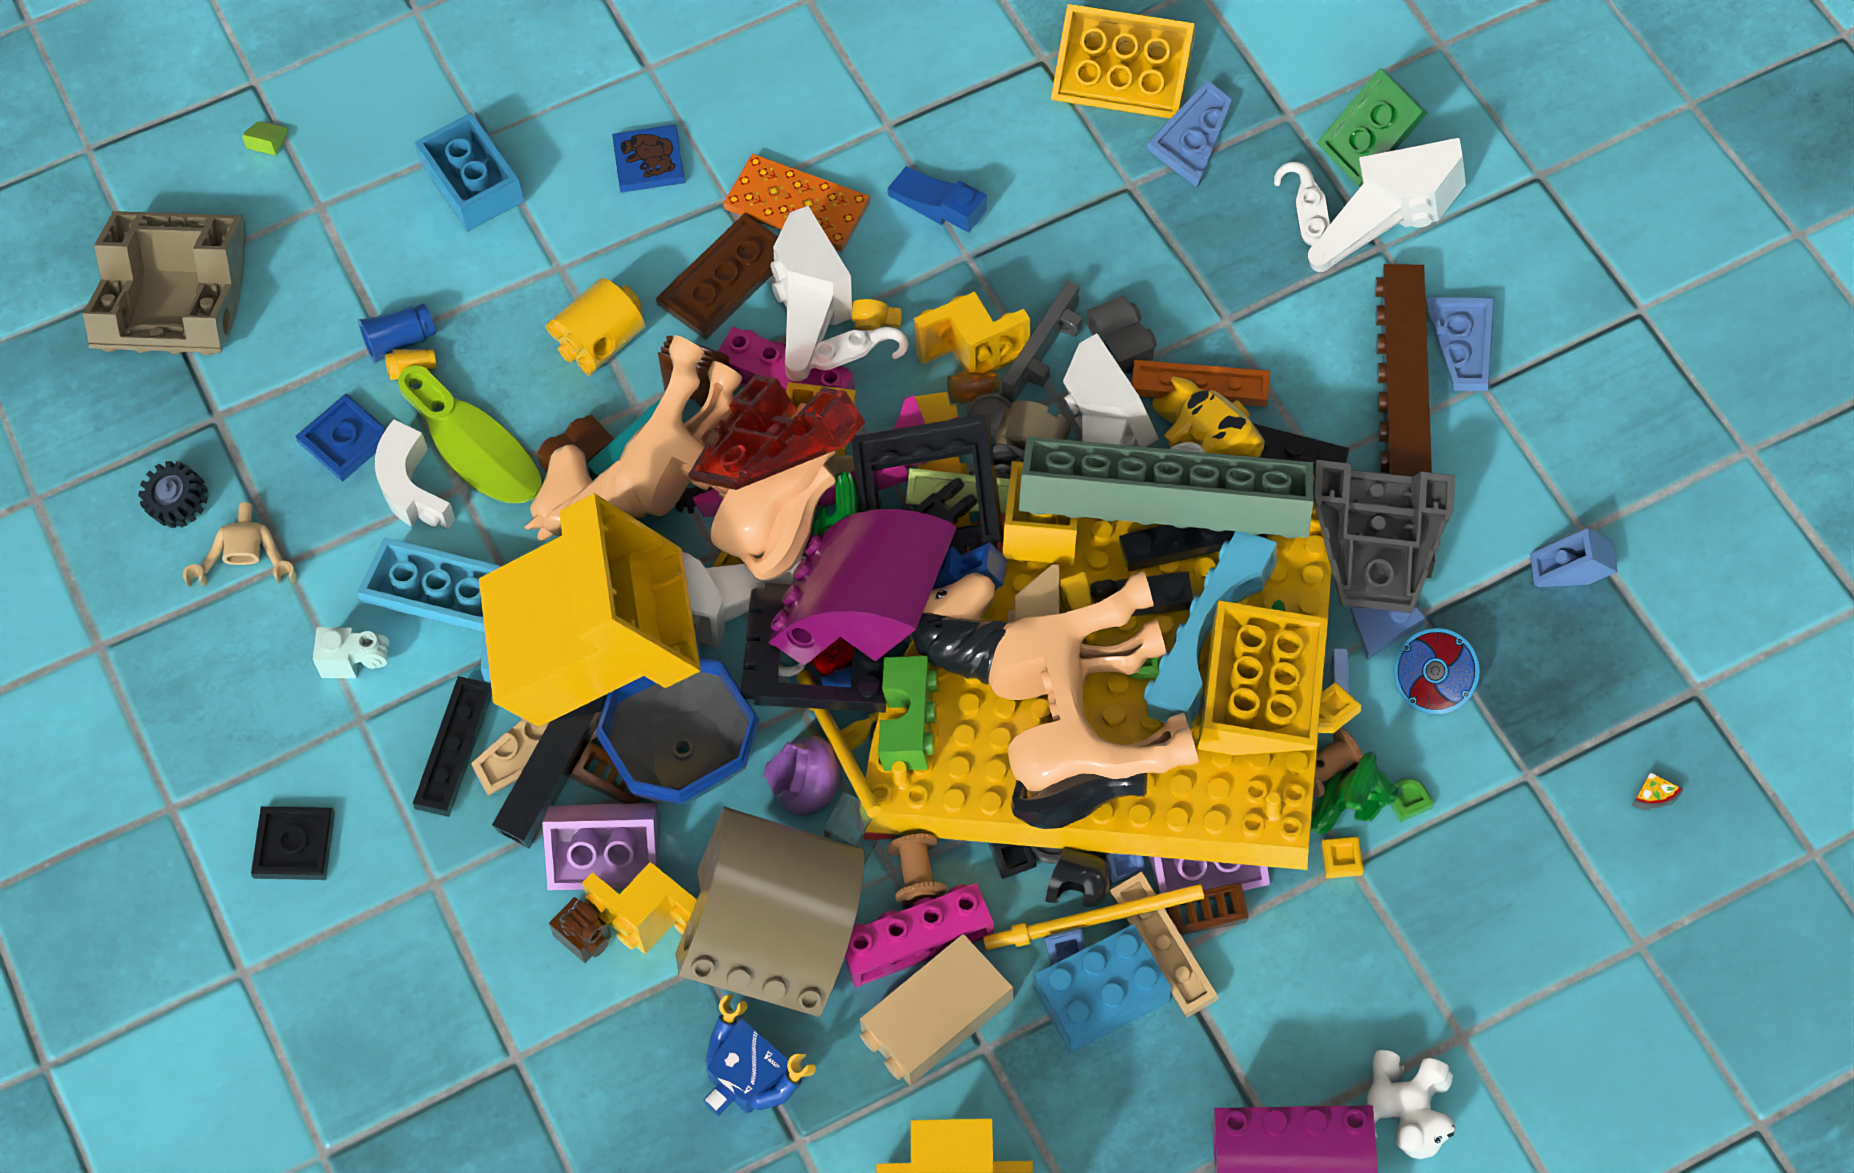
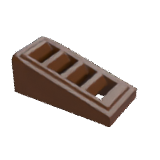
[570,742,641,804]
[1167,883,1248,935]

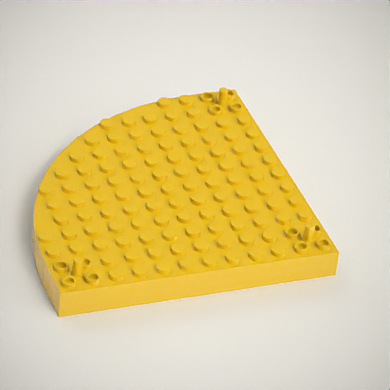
[860,475,1332,870]

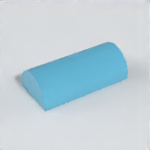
[357,537,502,633]

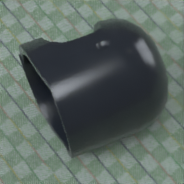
[1046,847,1112,907]

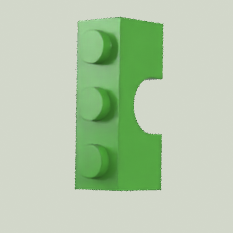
[878,656,939,771]

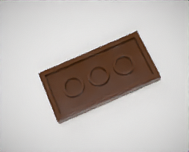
[656,213,778,340]

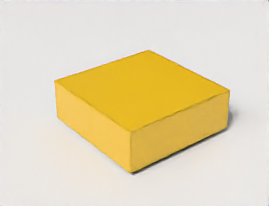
[1321,836,1364,878]

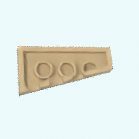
[471,718,598,797]

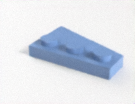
[1146,80,1232,188]
[1426,297,1494,391]
[1349,606,1425,660]

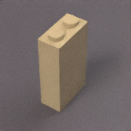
[860,934,1013,1086]

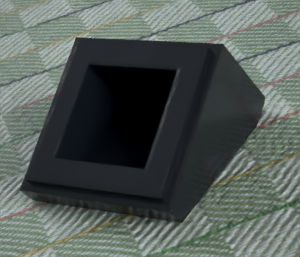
[988,842,1037,879]

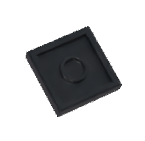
[251,806,335,880]

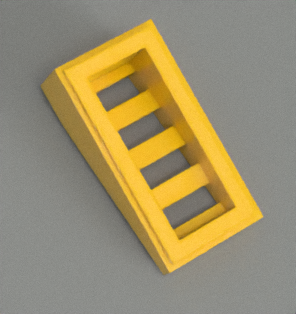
[1060,572,1097,646]

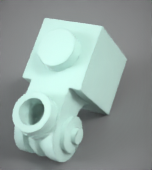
[313,627,389,678]

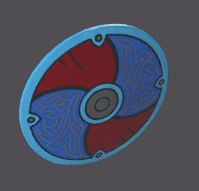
[1394,628,1480,714]

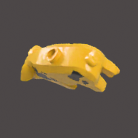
[1152,376,1265,457]

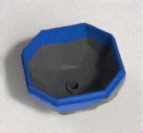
[595,657,759,805]

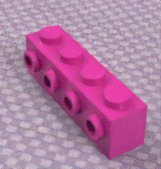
[718,326,855,402]
[844,883,994,988]

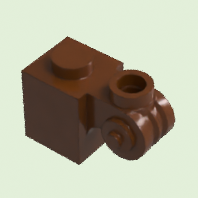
[549,897,611,963]

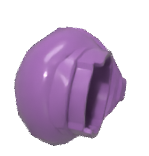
[764,736,842,816]

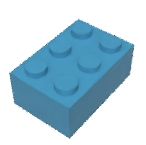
[414,112,524,232]
[1034,924,1171,1053]

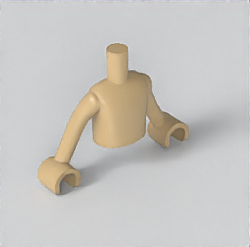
[182,502,298,587]

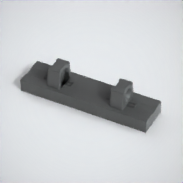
[1002,280,1083,403]

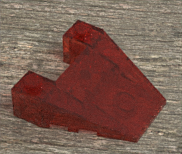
[688,375,865,490]

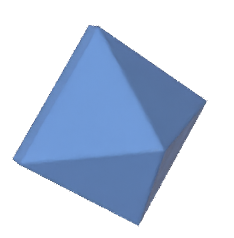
[1104,852,1146,884]
[1045,926,1085,966]

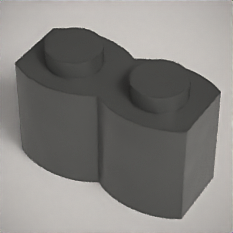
[1086,296,1157,372]

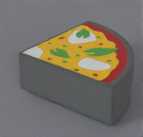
[1632,772,1683,810]

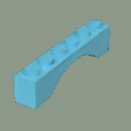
[1143,531,1277,728]

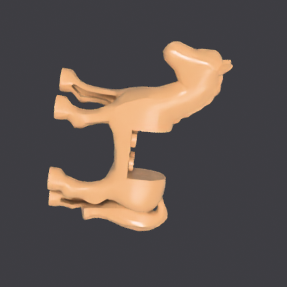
[524,335,850,580]

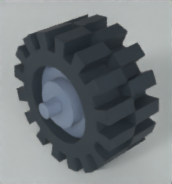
[138,461,208,528]

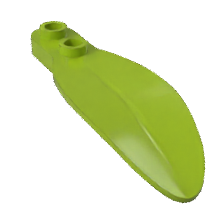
[398,365,542,503]

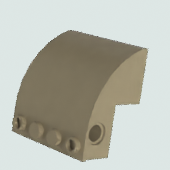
[83,211,244,355]
[675,806,864,1017]

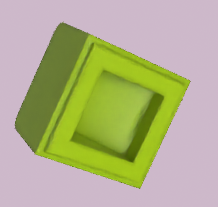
[242,121,289,156]

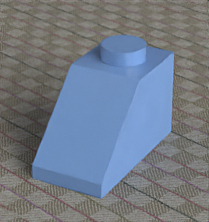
[1530,528,1618,587]

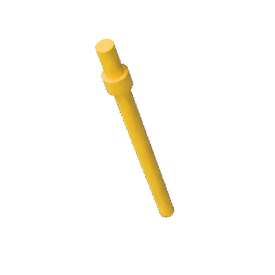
[796,670,881,818]
[983,884,1205,951]

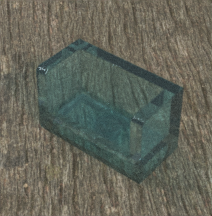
[823,792,878,865]

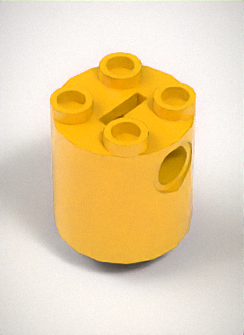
[545,277,645,376]

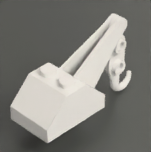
[1274,138,1466,272]
[771,206,908,381]
[1063,333,1206,453]
[682,552,806,677]

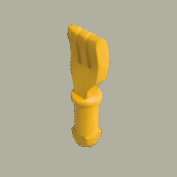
[840,712,879,751]

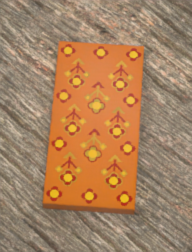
[724,154,870,252]

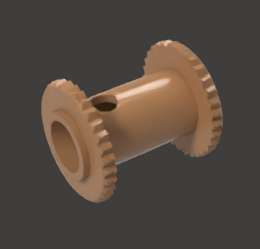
[1314,728,1363,798]
[887,833,947,905]

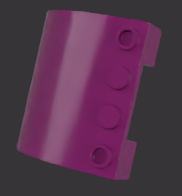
[768,509,957,666]
[1212,1105,1378,1173]

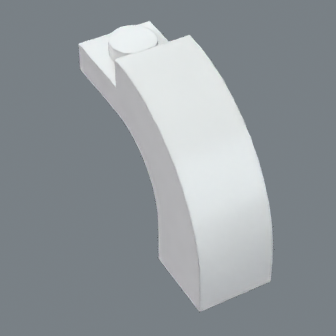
[375,419,456,530]

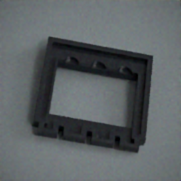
[851,414,1004,555]
[740,583,890,713]

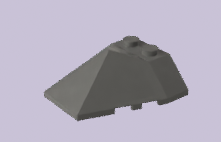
[1313,460,1455,613]

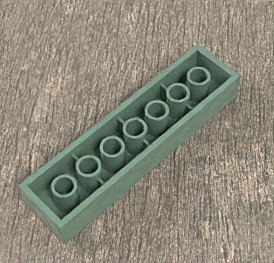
[1019,436,1314,538]

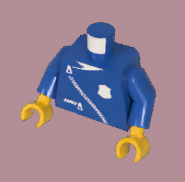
[703,993,816,1116]

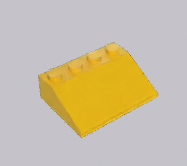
[1051,4,1196,119]
[1197,600,1328,755]

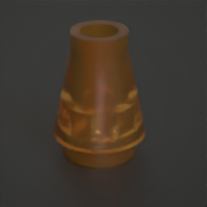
[947,371,1000,405]

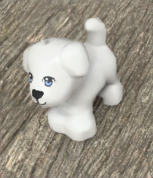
[1367,1050,1455,1159]

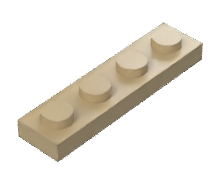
[1110,872,1219,1018]

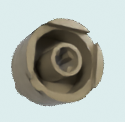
[993,401,1071,451]

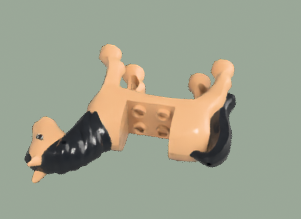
[910,570,1199,829]

